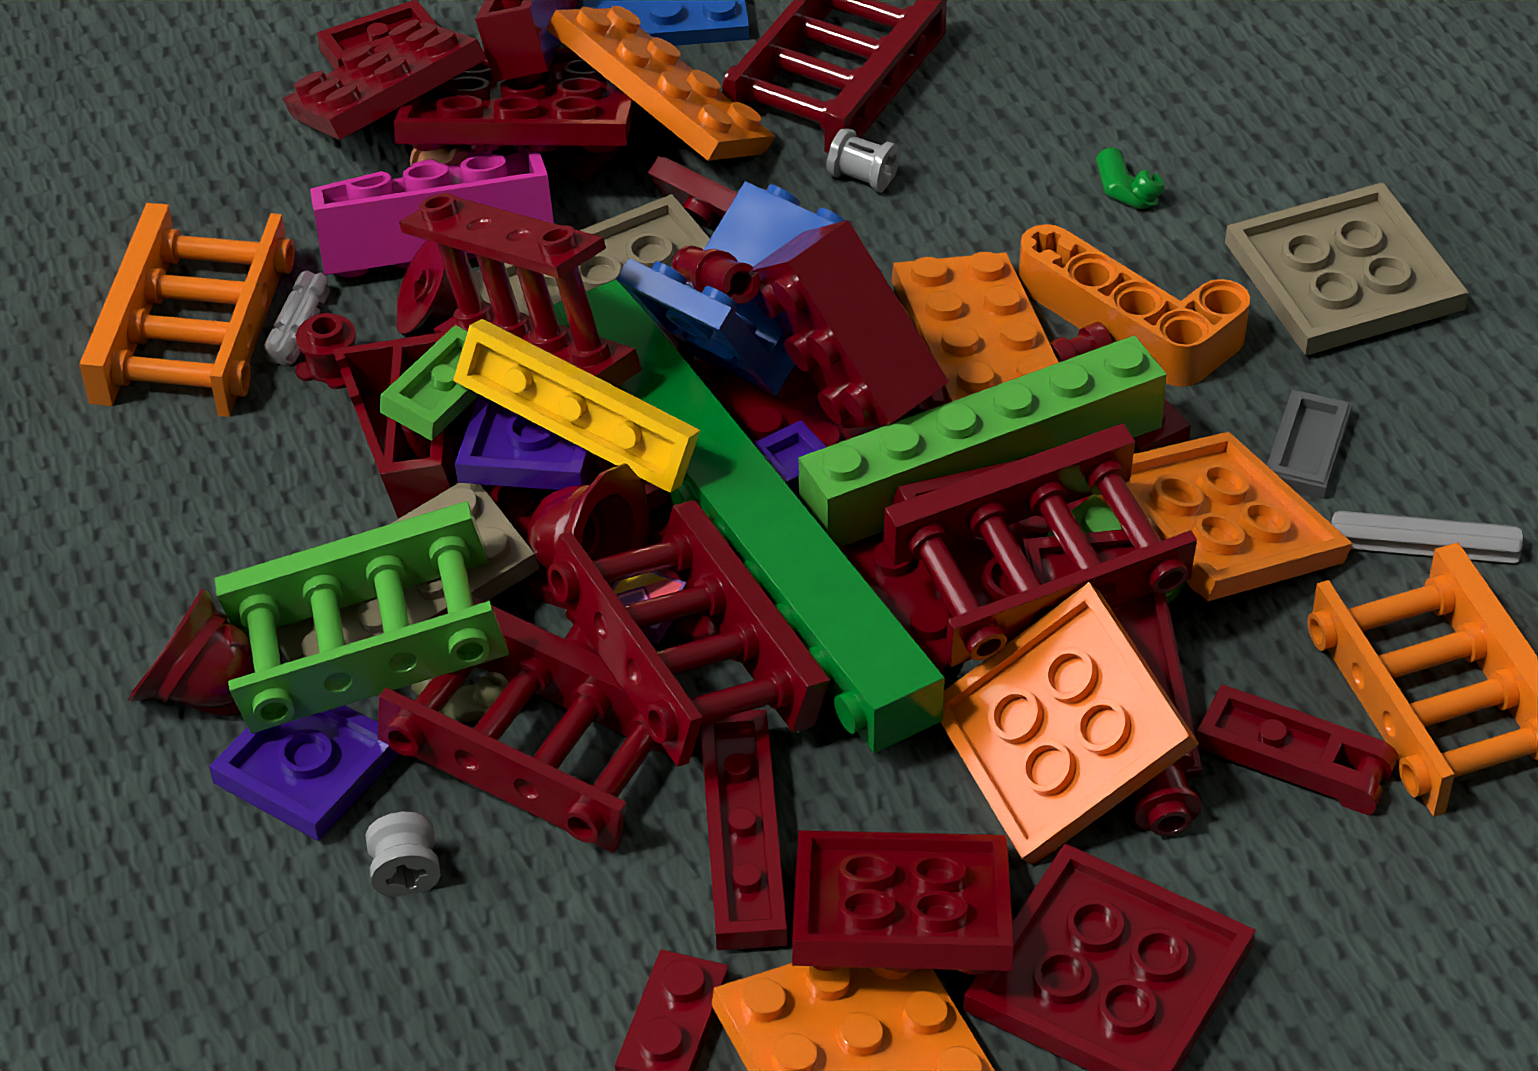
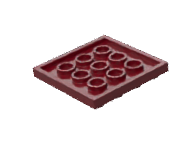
[394,48,637,153]

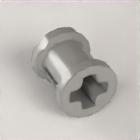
[826,128,900,193]

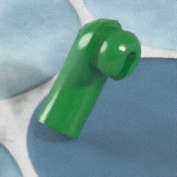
[1096,147,1165,210]

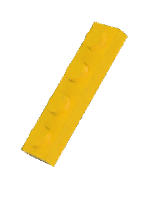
[453,319,700,493]

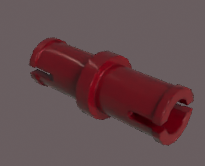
[672,245,760,304]

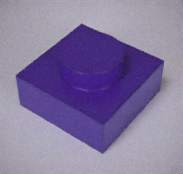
[753,420,826,495]

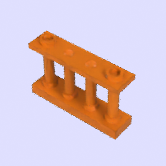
[79,203,295,417]
[1307,542,1538,817]

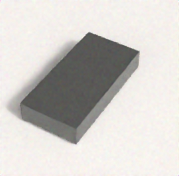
[1267,389,1352,499]

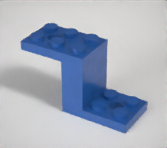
[616,181,883,396]

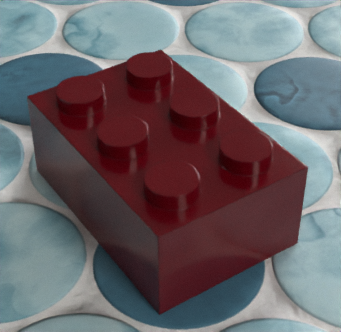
[751,220,949,429]

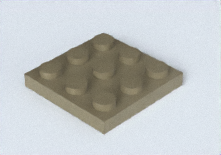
[1225,182,1469,356]

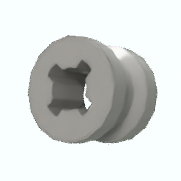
[365,811,441,897]

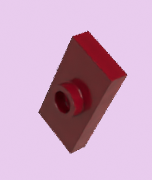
[648,156,737,227]

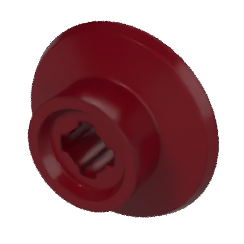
[397,240,458,334]

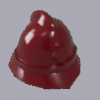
[527,463,650,588]
[127,589,255,716]

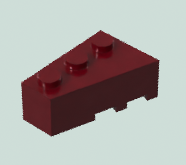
[332,331,467,519]

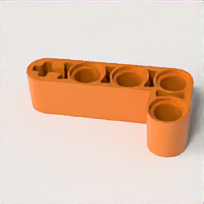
[1019,224,1250,387]

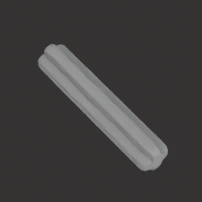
[1331,511,1523,564]

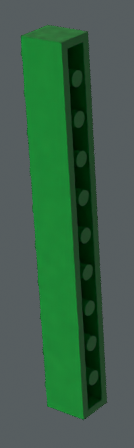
[554,280,945,753]

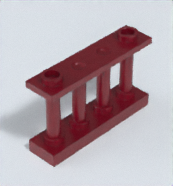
[722,0,947,154]
[399,193,642,387]
[883,423,1197,667]
[548,500,830,767]
[377,596,691,853]

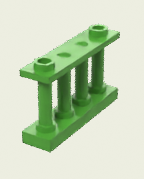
[214,501,509,734]

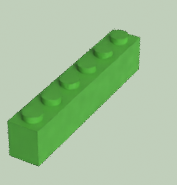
[798,335,1167,548]

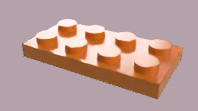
[546,5,775,161]
[891,252,1059,402]

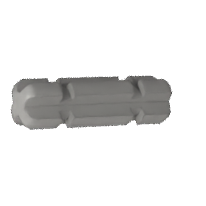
[263,270,330,366]

